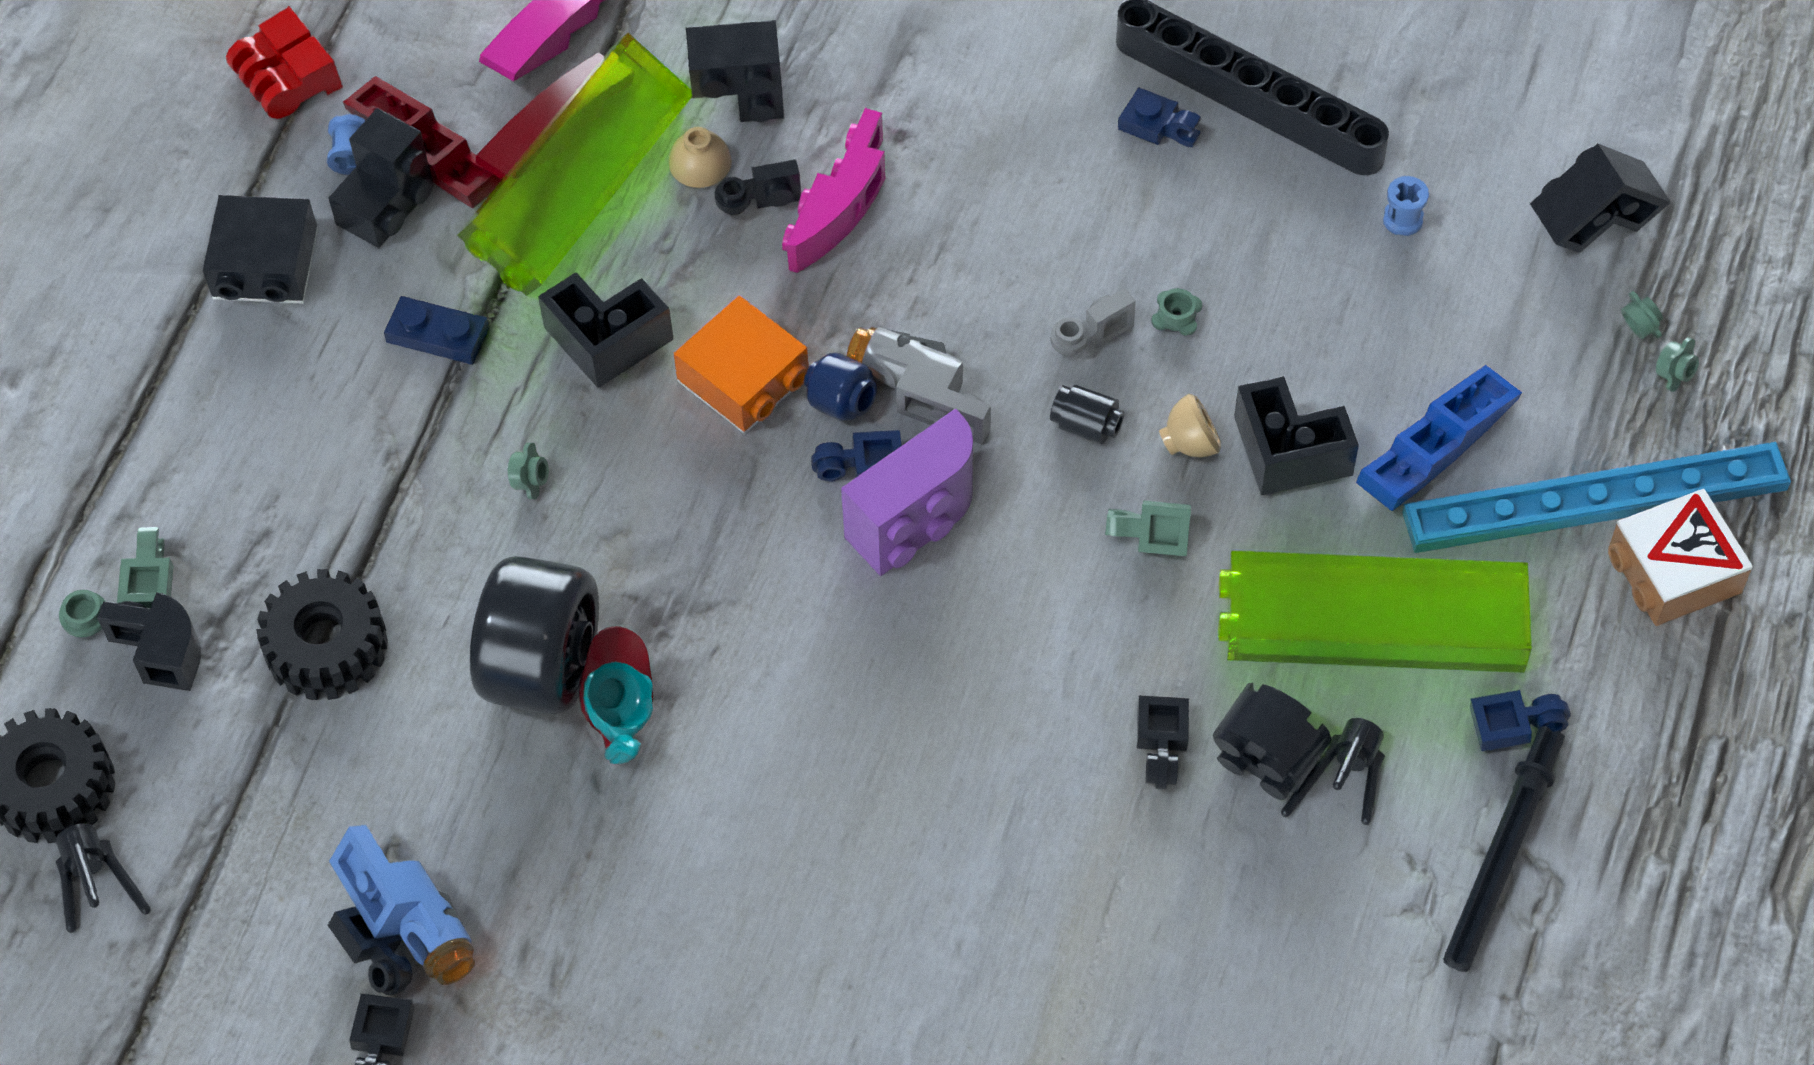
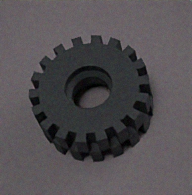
[256,569,388,700]
[0,708,115,844]

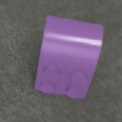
[841,408,973,576]

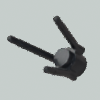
[1281,718,1385,825]
[56,823,151,933]

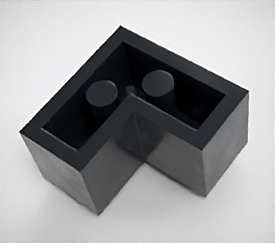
[686,20,784,122]
[328,108,434,248]
[1530,143,1671,253]
[538,272,674,388]
[1234,376,1359,495]

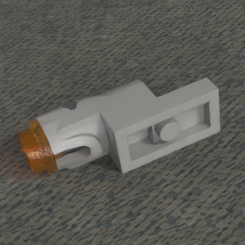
[847,327,991,445]

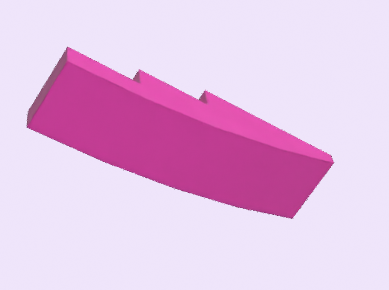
[479,0,604,82]

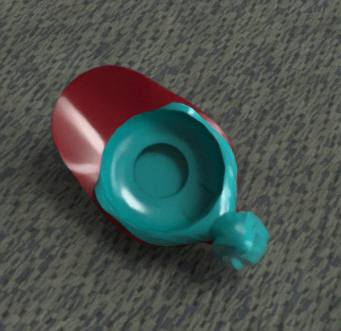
[579,626,653,764]

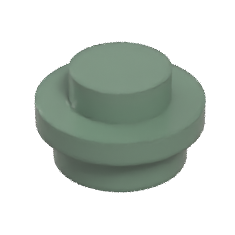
[59,590,106,637]

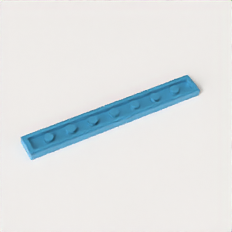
[1402,442,1791,553]

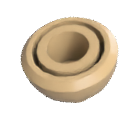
[669,127,732,188]
[1159,394,1221,458]

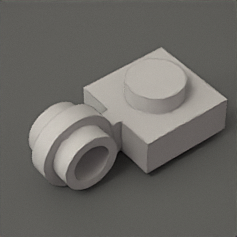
[1050,288,1136,356]

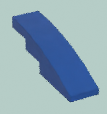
[1356,365,1522,511]

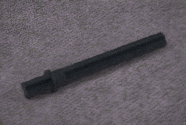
[1443,726,1565,972]

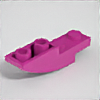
[782,108,885,273]

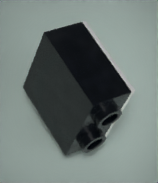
[203,195,318,304]

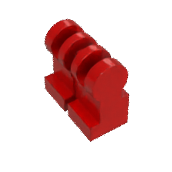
[226,6,343,119]

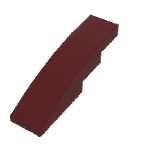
[475,52,632,184]
[343,76,505,209]

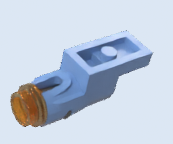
[329,825,475,985]

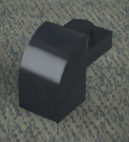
[97,592,201,691]

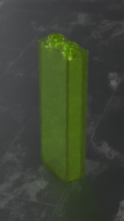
[457,33,692,296]
[1218,551,1532,673]

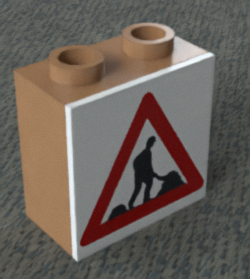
[1608,489,1753,626]

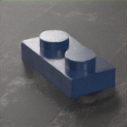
[384,296,489,365]

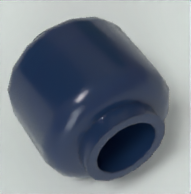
[804,353,877,421]

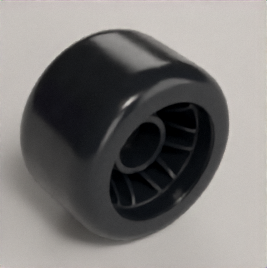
[470,556,599,714]

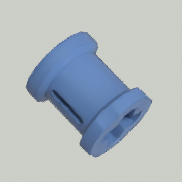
[327,114,365,175]
[1383,176,1429,236]

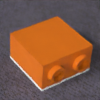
[673,295,809,434]

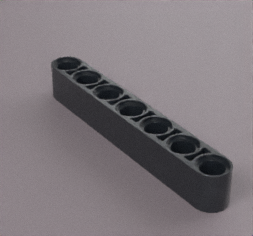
[1116,0,1389,176]

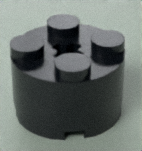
[1213,683,1332,800]

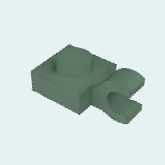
[1105,500,1191,556]
[117,527,174,609]

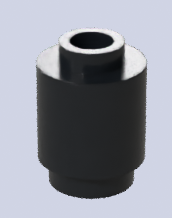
[1050,385,1124,444]

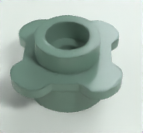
[1151,288,1202,335]
[1620,291,1663,340]
[1656,337,1699,392]
[508,443,549,500]

